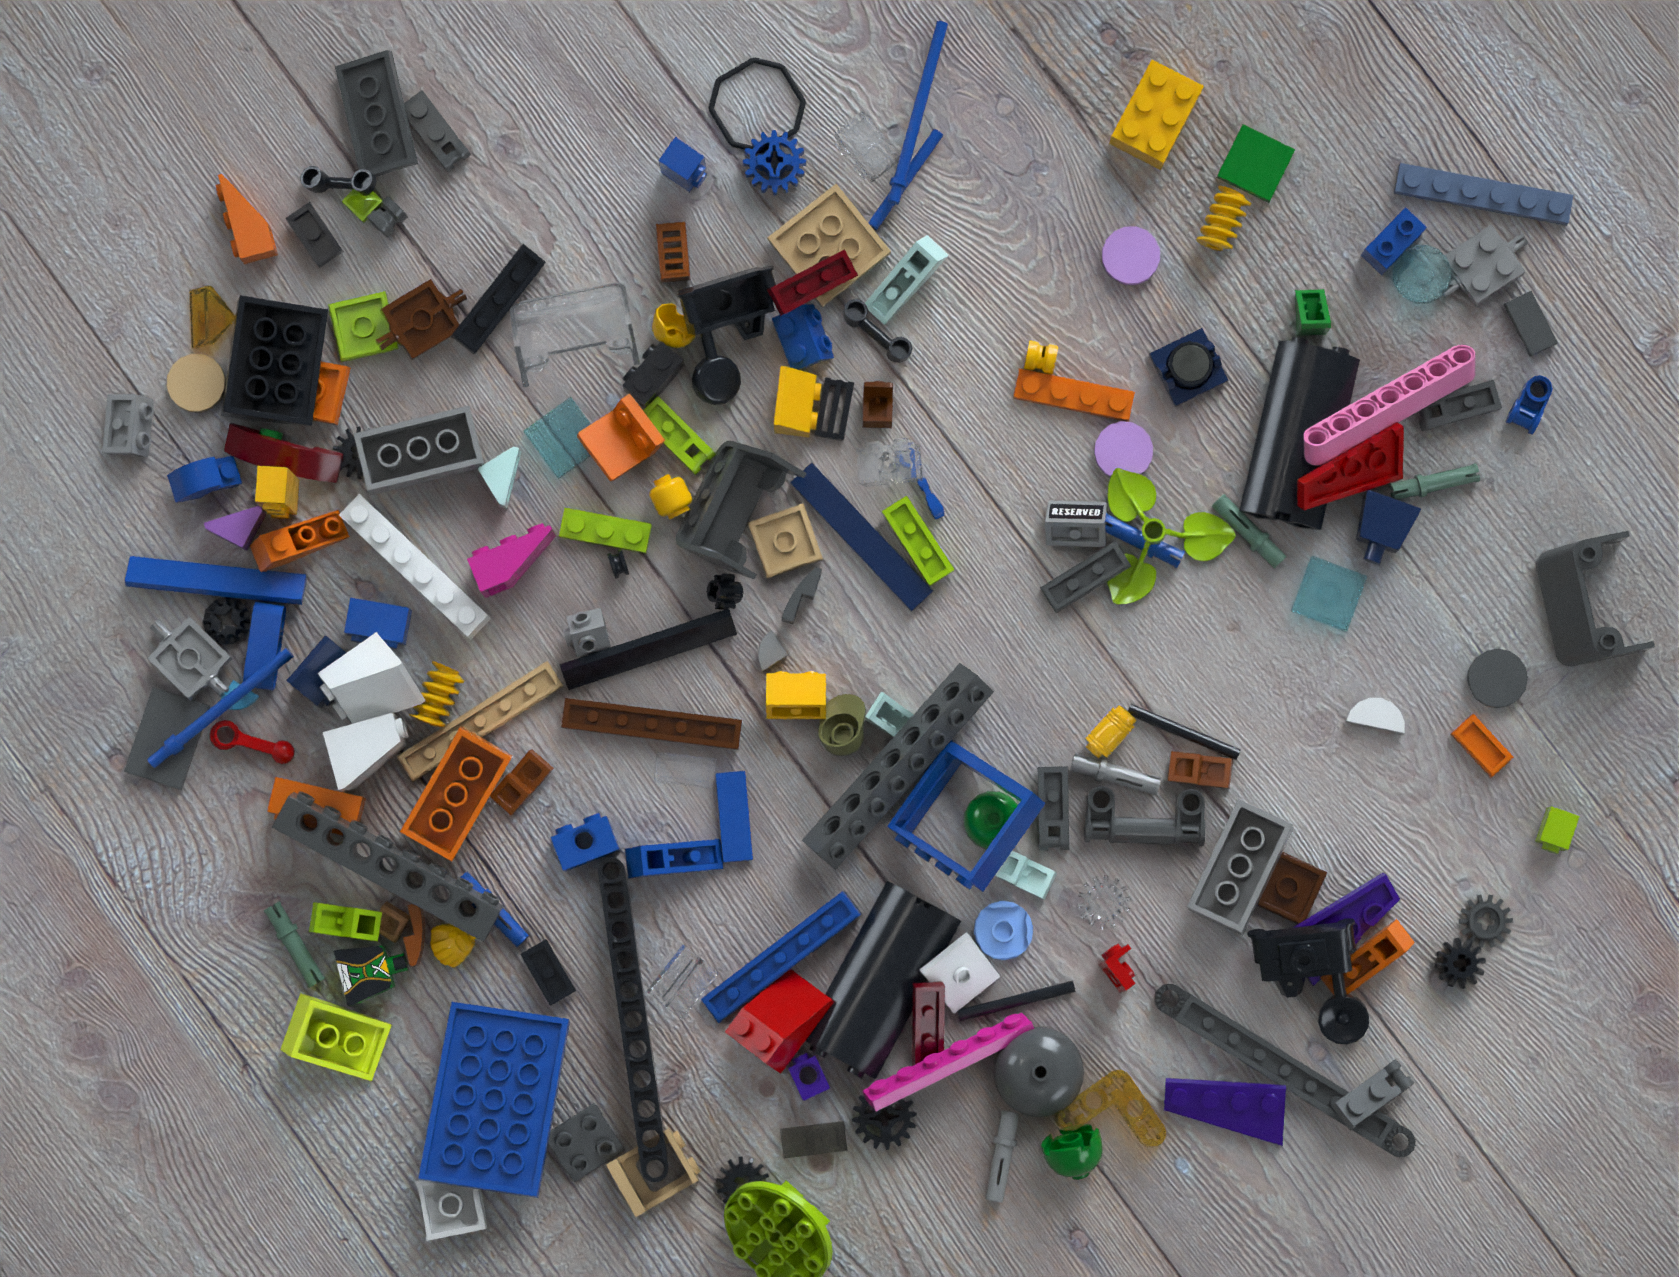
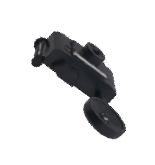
[677,266,776,405]
[1247,918,1369,1044]

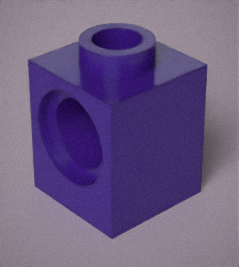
[788,1053,830,1101]

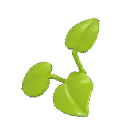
[1107,468,1236,605]

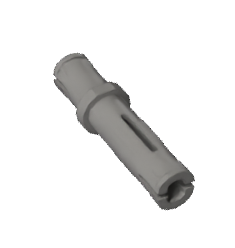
[1070,753,1161,795]
[986,1110,1019,1203]

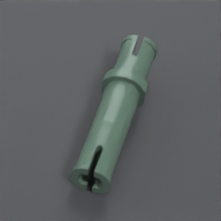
[1389,463,1480,500]
[1212,494,1287,569]
[264,901,325,988]

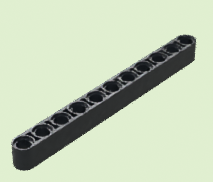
[598,857,670,1182]

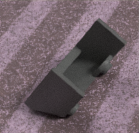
[676,441,806,580]
[1536,531,1655,667]

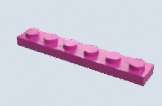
[862,1012,1034,1111]

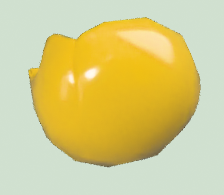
[652,303,695,348]

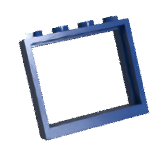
[887,740,1046,892]

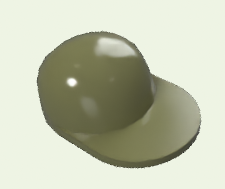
[818,694,866,756]

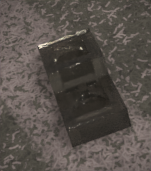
[780,1121,848,1159]

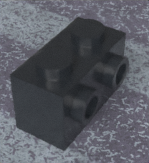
[622,341,685,408]

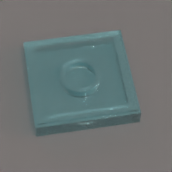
[523,397,591,479]
[1290,556,1367,632]

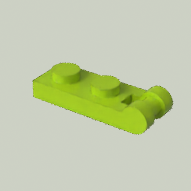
[643,396,716,475]

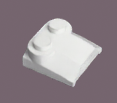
[415,1180,487,1241]

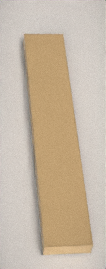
[397,661,564,782]

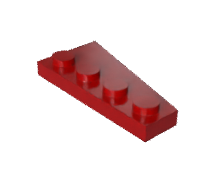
[1297,422,1404,510]

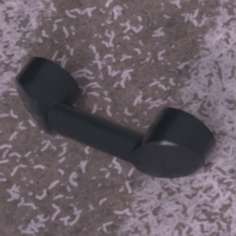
[300,166,376,196]
[843,299,912,363]

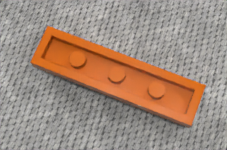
[1013,368,1135,422]

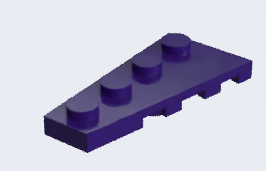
[1293,873,1400,986]
[1164,1078,1286,1146]

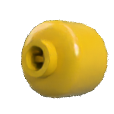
[649,474,692,520]

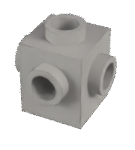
[563,608,611,657]

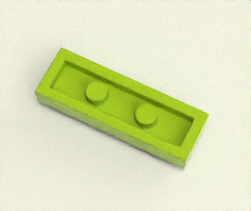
[882,496,954,587]
[559,507,652,554]

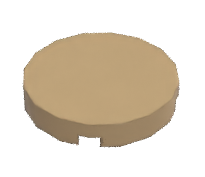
[167,354,226,413]

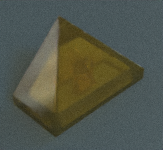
[189,285,235,349]

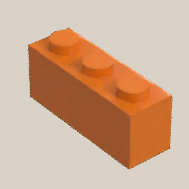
[267,777,366,836]

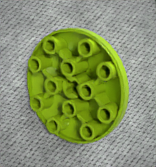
[724,1180,833,1277]

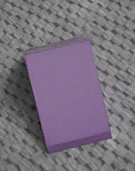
[204,506,266,551]

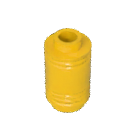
[1085,705,1137,758]

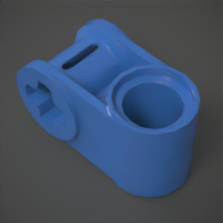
[1505,375,1553,435]

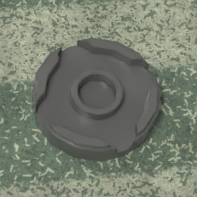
[1467,648,1528,708]

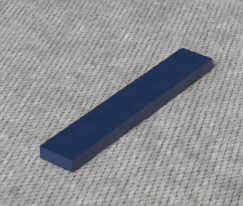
[790,463,933,612]

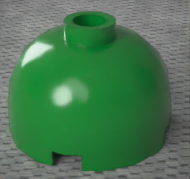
[963,791,1018,850]
[1041,1124,1103,1180]

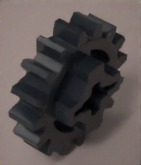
[852,1095,917,1150]

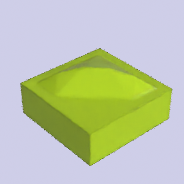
[342,190,383,223]

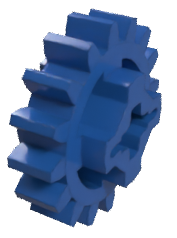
[743,130,806,195]

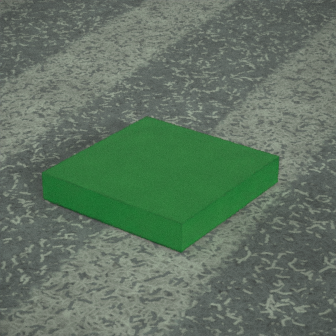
[1216,124,1295,203]

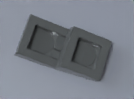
[782,567,822,624]

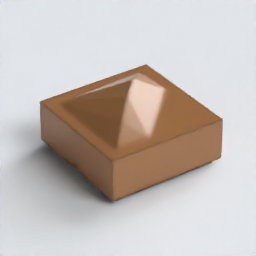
[379,901,411,943]

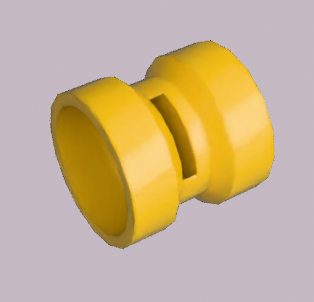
[1024,340,1058,375]

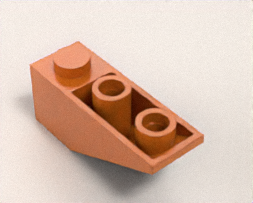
[215,174,278,264]
[250,510,350,572]

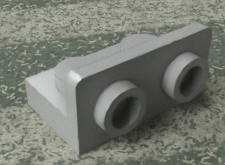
[102,394,154,457]

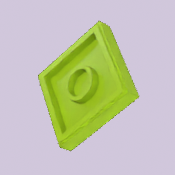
[328,291,399,362]

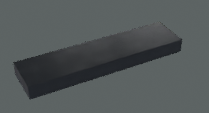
[451,244,546,354]

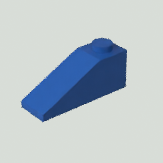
[625,839,724,879]

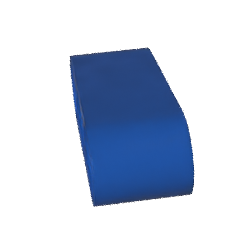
[243,602,286,690]

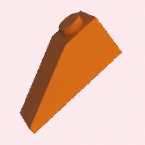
[1320,919,1415,995]

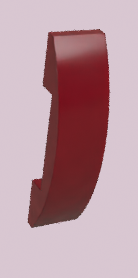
[224,423,344,483]

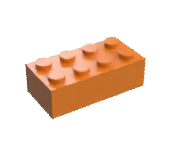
[400,726,513,861]

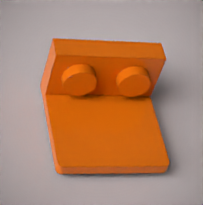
[577,394,665,481]

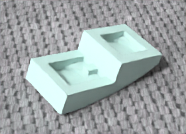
[995,851,1057,900]

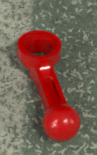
[209,720,295,764]

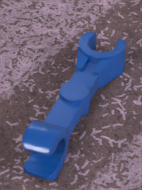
[900,449,945,519]

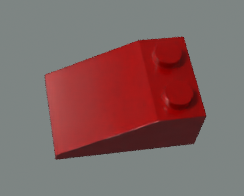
[725,969,834,1074]

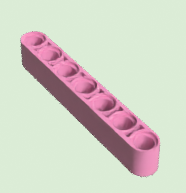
[1304,345,1475,466]

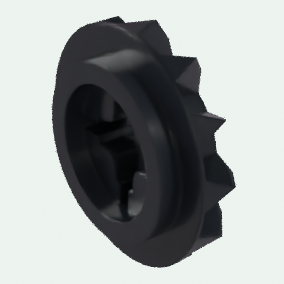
[203,597,251,645]

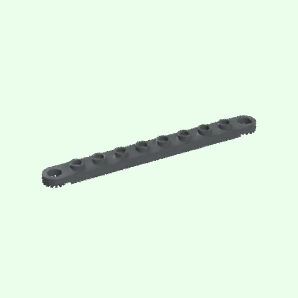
[1154,984,1416,1157]

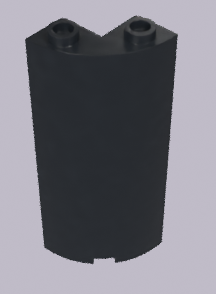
[1239,337,1360,530]
[806,881,961,1079]

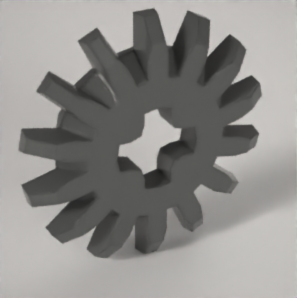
[1459,894,1513,948]

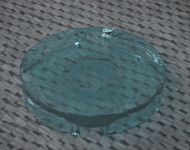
[1393,245,1452,304]

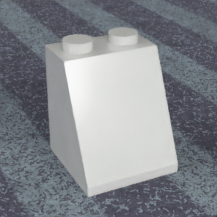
[317,632,426,724]
[323,713,409,793]

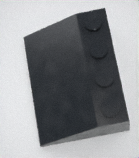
[221,295,328,426]

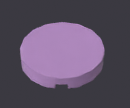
[1102,226,1160,285]
[1094,421,1153,478]

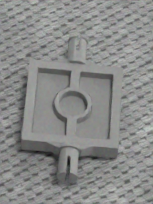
[1439,224,1528,306]
[147,616,232,701]

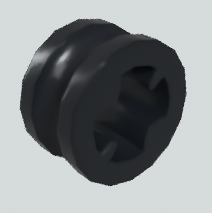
[607,549,629,579]

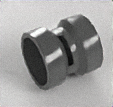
[367,196,408,238]

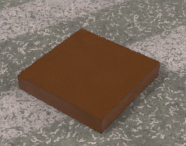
[1257,852,1327,925]

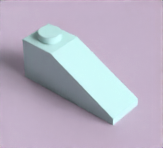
[865,235,948,325]

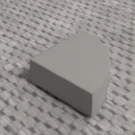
[758,630,788,672]

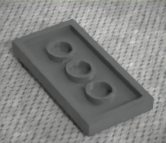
[335,50,418,177]

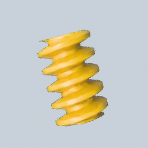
[1196,185,1251,252]
[409,661,465,727]

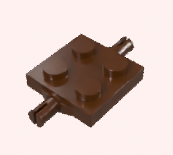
[376,279,467,361]

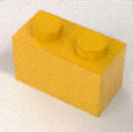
[766,671,826,719]

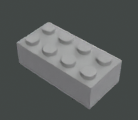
[353,406,484,496]
[1187,799,1294,936]

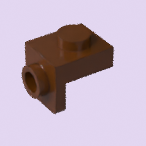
[862,381,893,429]

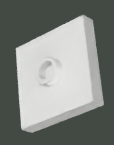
[920,932,1000,1013]

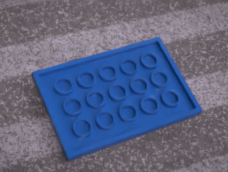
[418,1002,570,1198]

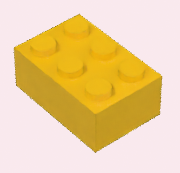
[1109,60,1204,170]

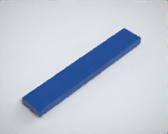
[125,556,307,605]
[701,891,861,1023]

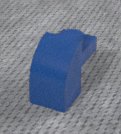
[167,456,242,503]

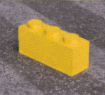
[255,466,300,519]

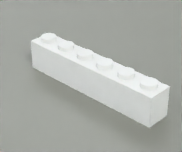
[339,494,491,640]

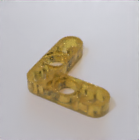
[1055,1070,1166,1147]

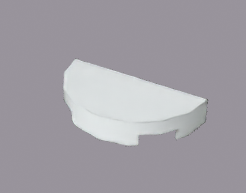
[1345,698,1405,734]

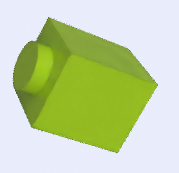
[1535,806,1580,854]

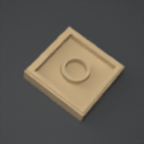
[748,503,823,579]

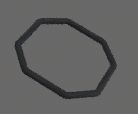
[708,57,806,153]

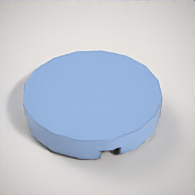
[974,901,1033,960]

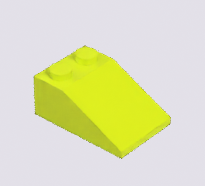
[280,993,392,1081]

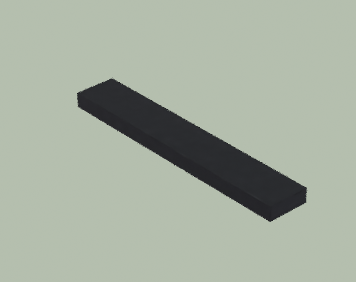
[559,609,737,690]

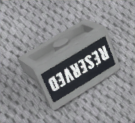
[1045,501,1107,547]

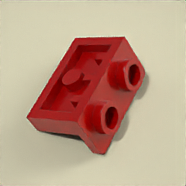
[1098,943,1136,993]

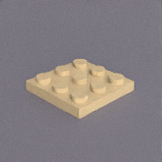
[767,184,891,308]

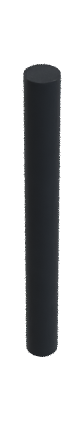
[1128,704,1241,760]
[957,980,1076,1022]

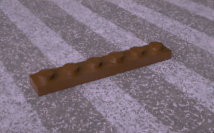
[561,698,742,750]

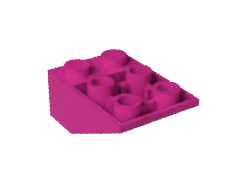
[467,523,556,598]

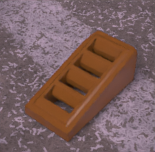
[656,222,691,283]

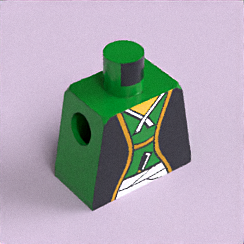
[334,946,409,1006]

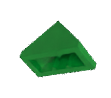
[1295,289,1331,336]

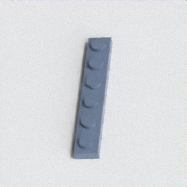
[1394,163,1574,226]

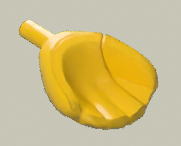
[430,924,476,968]

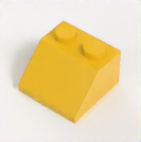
[774,366,822,437]

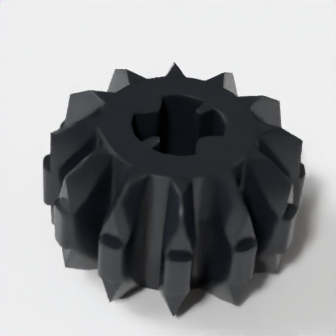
[1434,938,1486,989]

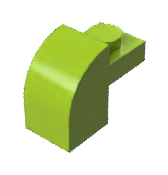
[309,902,382,942]

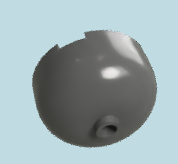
[993,1027,1084,1117]

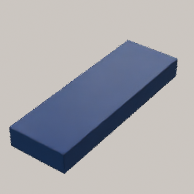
[716,771,753,863]

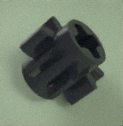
[706,573,744,610]

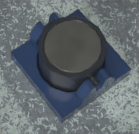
[1149,328,1228,407]

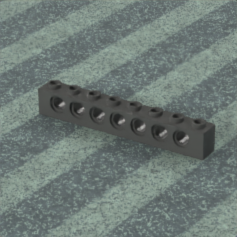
[802,663,994,870]
[272,791,504,942]

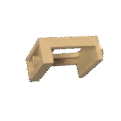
[606,1128,701,1217]

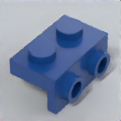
[772,304,834,371]

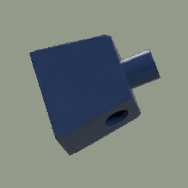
[1356,490,1421,565]

